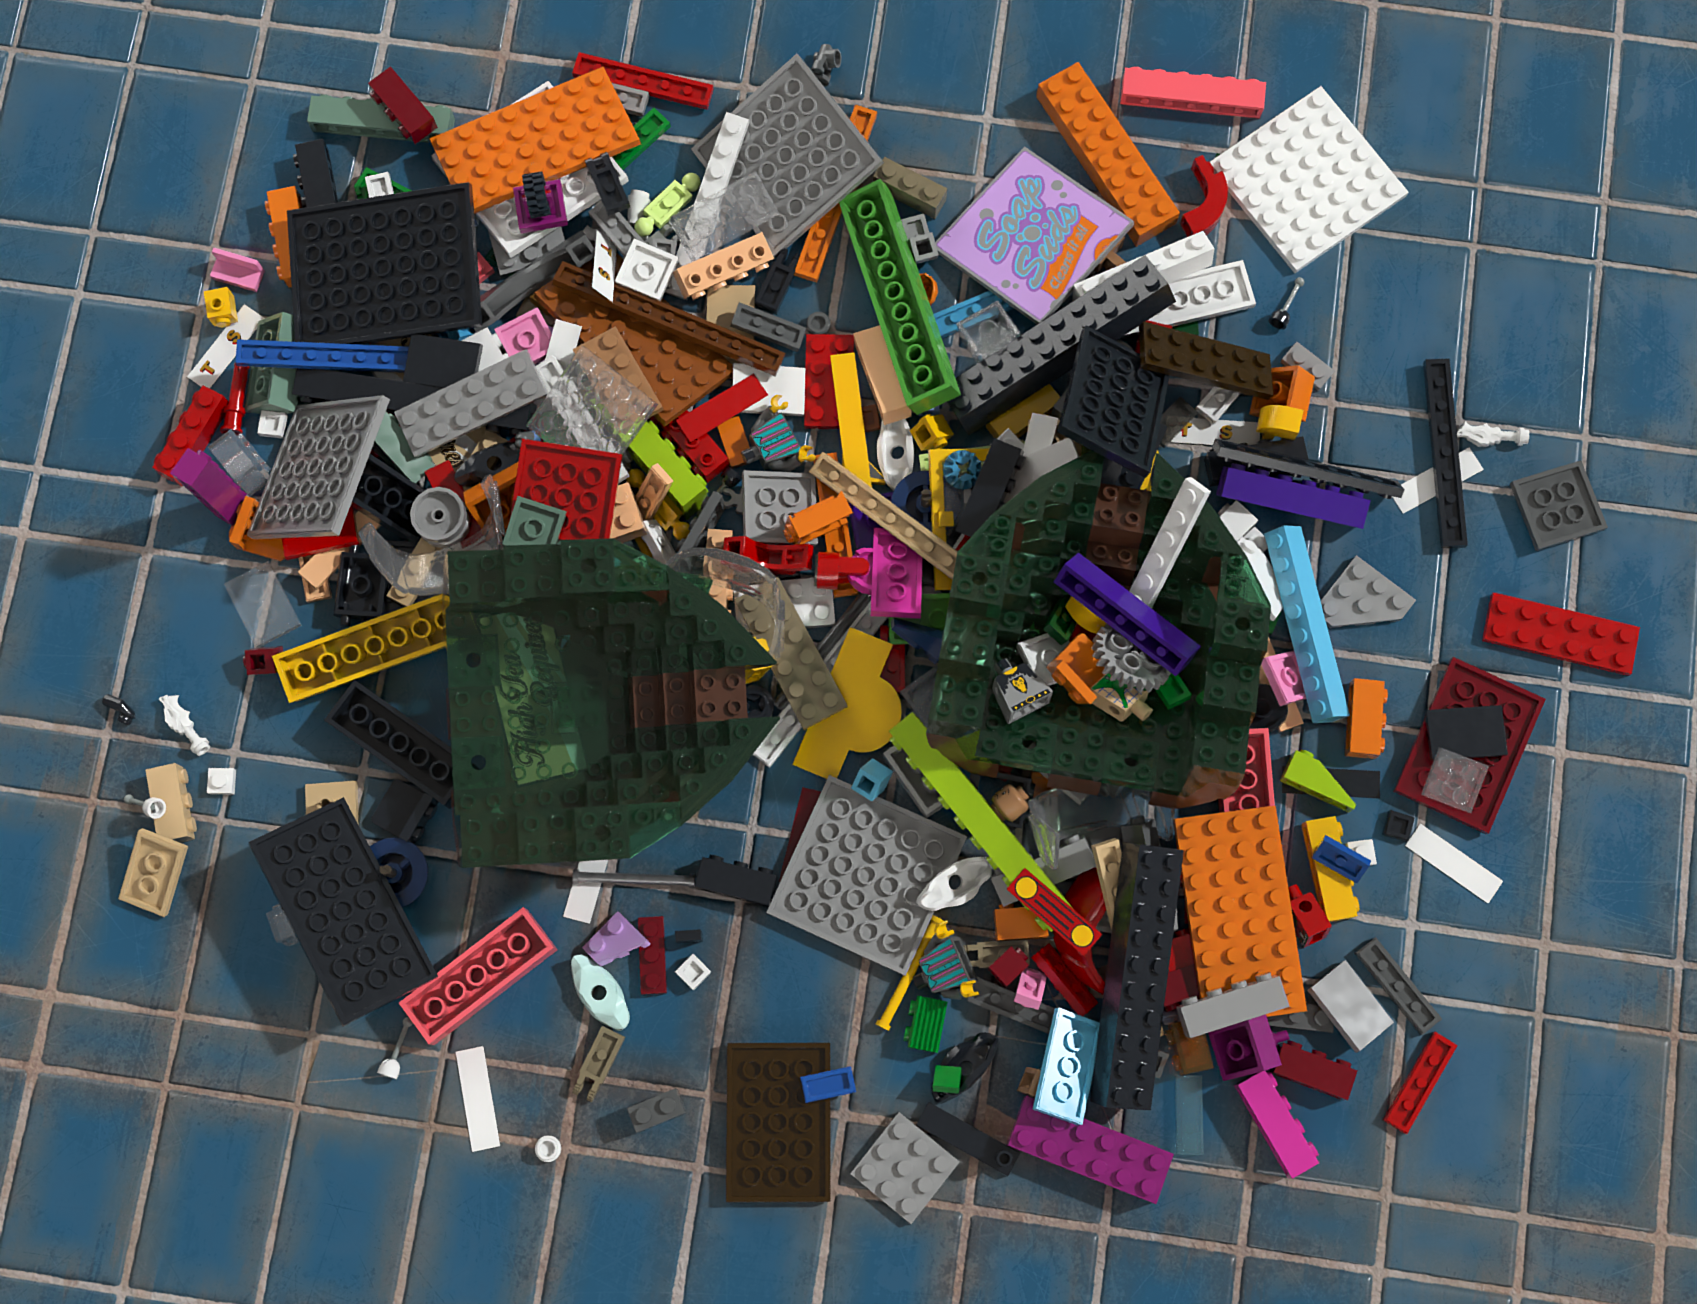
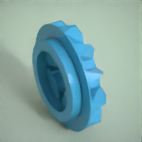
[943,450,981,490]

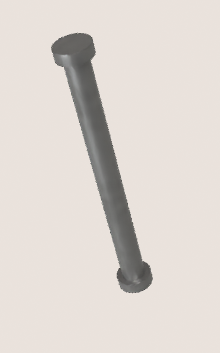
[573,869,695,888]

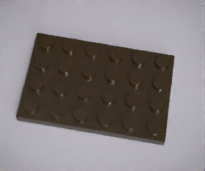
[726,1043,831,1202]

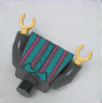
[741,395,816,472]
[913,921,979,1000]

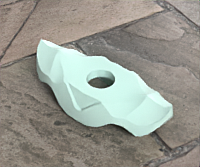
[571,955,630,1031]

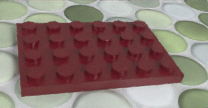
[1393,657,1546,834]

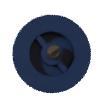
[891,470,960,532]
[370,838,428,907]

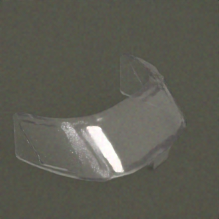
[358,474,505,596]
[642,548,785,659]
[1028,782,1175,870]

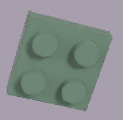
[502,496,567,551]

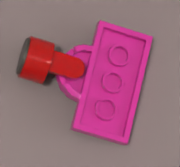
[814,528,922,619]

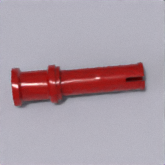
[220,363,250,436]

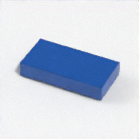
[800,1066,856,1103]

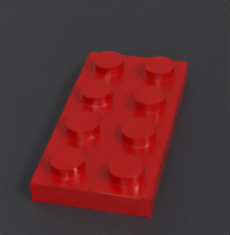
[804,334,854,429]

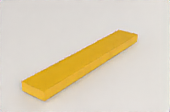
[830,353,872,487]

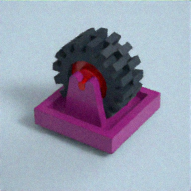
[513,171,568,234]

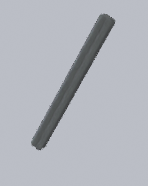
[774,592,871,710]

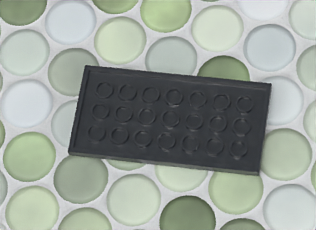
[248,797,438,1027]

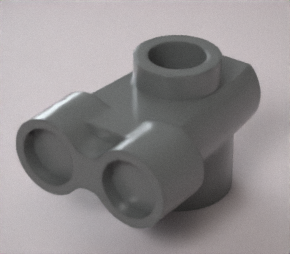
[811,44,841,87]

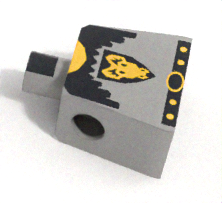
[992,659,1053,724]

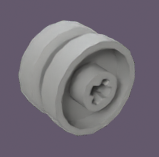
[410,487,472,548]

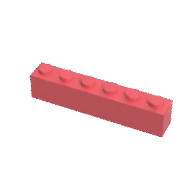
[1120,67,1266,119]

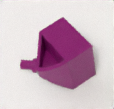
[1208,1014,1289,1081]

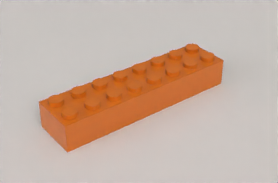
[1036,62,1180,247]

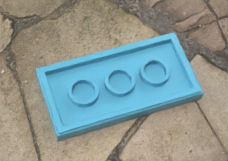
[1033,1008,1100,1125]

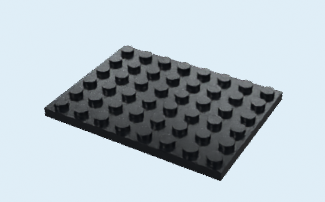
[287,182,482,345]

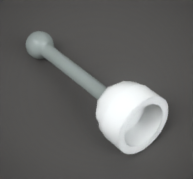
[124,794,166,819]
[377,1017,413,1080]

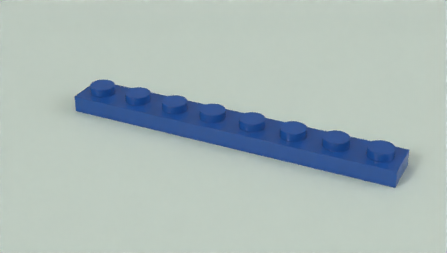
[236,339,409,373]

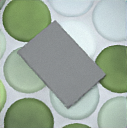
[1308,960,1394,1053]

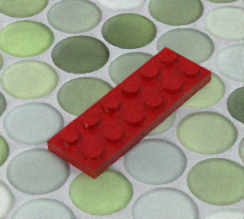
[1482,592,1640,676]

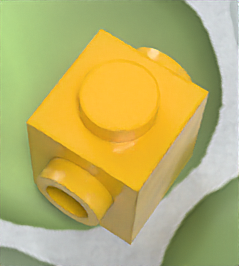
[204,287,238,327]
[909,414,954,451]

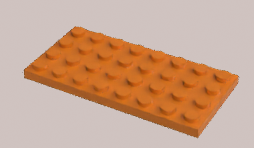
[429,67,641,214]
[1173,805,1307,1017]

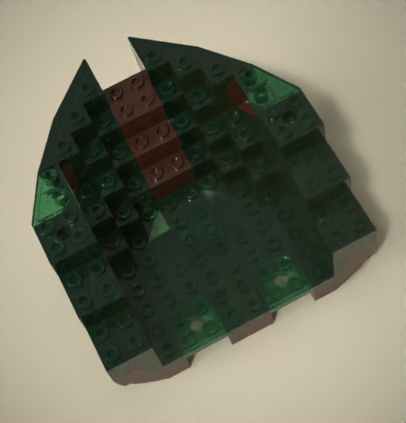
[926,450,1271,809]
[442,538,780,868]

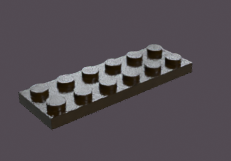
[1139,321,1273,400]

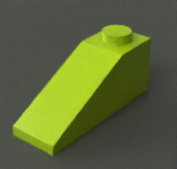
[1280,749,1356,813]

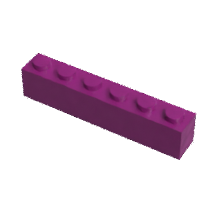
[170,448,247,526]

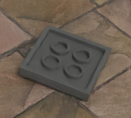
[1510,460,1608,551]

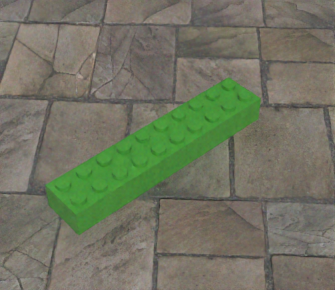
[839,179,961,415]

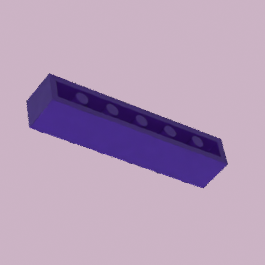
[1216,463,1371,529]
[1054,553,1201,676]

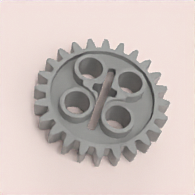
[1091,623,1171,693]

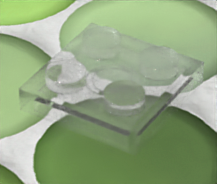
[1421,748,1489,813]

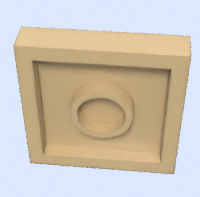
[305,781,359,825]

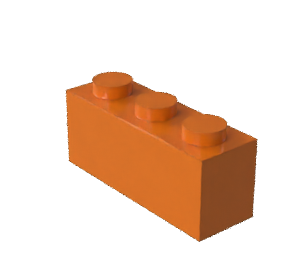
[1345,678,1388,759]

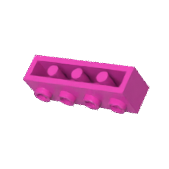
[1234,1071,1319,1179]

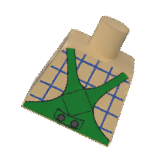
[1090,673,1153,721]

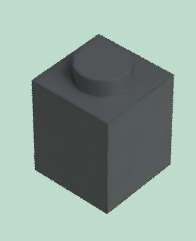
[1120,815,1161,846]

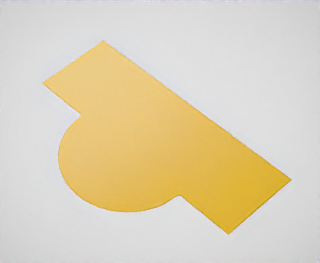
[792,627,902,779]

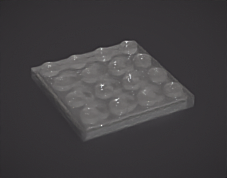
[526,346,658,455]

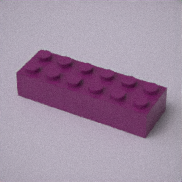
[1006,1096,1174,1204]

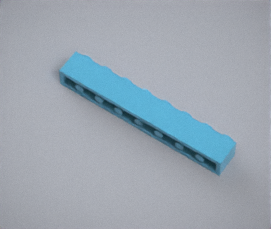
[1264,526,1350,723]

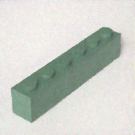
[307,94,455,143]

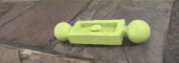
[634,173,701,237]

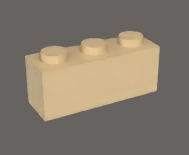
[146,763,197,843]

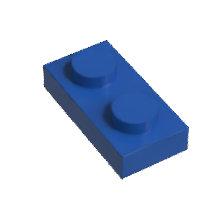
[1312,835,1371,883]

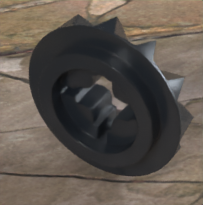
[746,685,774,719]

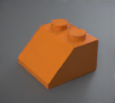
[1249,365,1315,422]

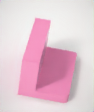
[210,248,265,292]

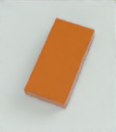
[717,416,750,469]

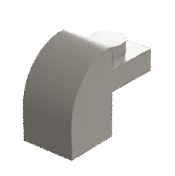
[901,214,939,264]

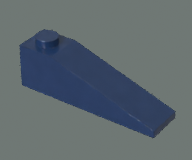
[891,617,990,691]

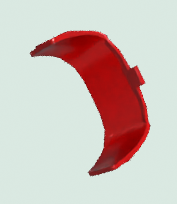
[1053,867,1183,995]

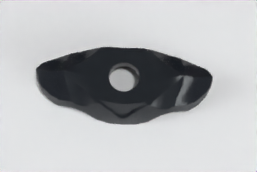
[454,442,520,488]
[931,1032,999,1104]

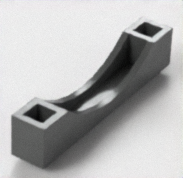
[474,230,595,333]

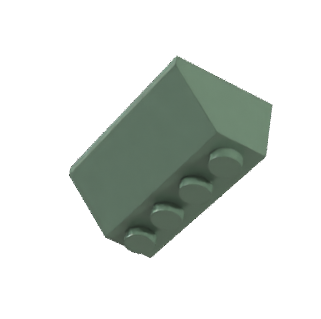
[245,312,298,414]

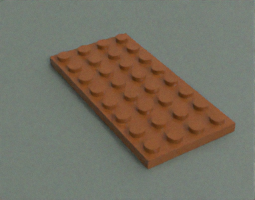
[534,253,733,427]

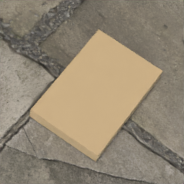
[118,828,188,917]

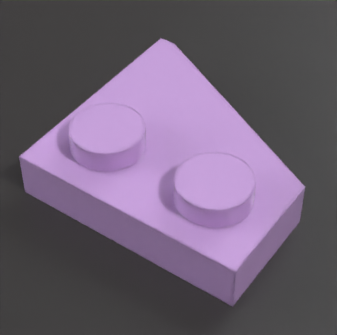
[582,911,651,966]

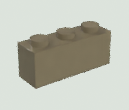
[873,157,947,219]

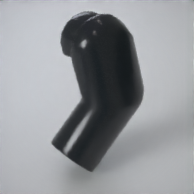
[102,694,135,725]

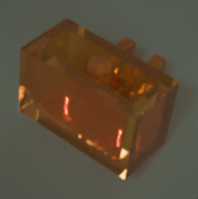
[1165,1021,1214,1075]

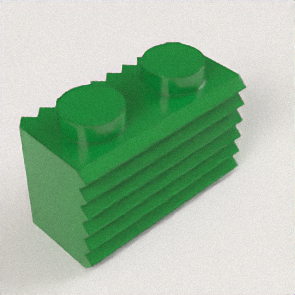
[903,996,948,1054]

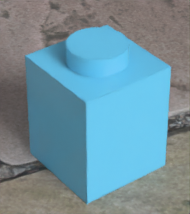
[851,758,893,801]

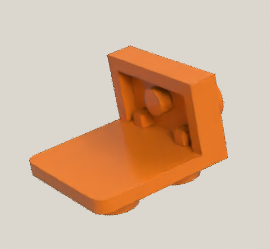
[229,496,285,561]
[1046,633,1105,704]

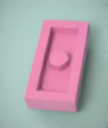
[1014,967,1047,1010]

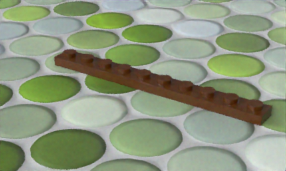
[552,261,786,377]

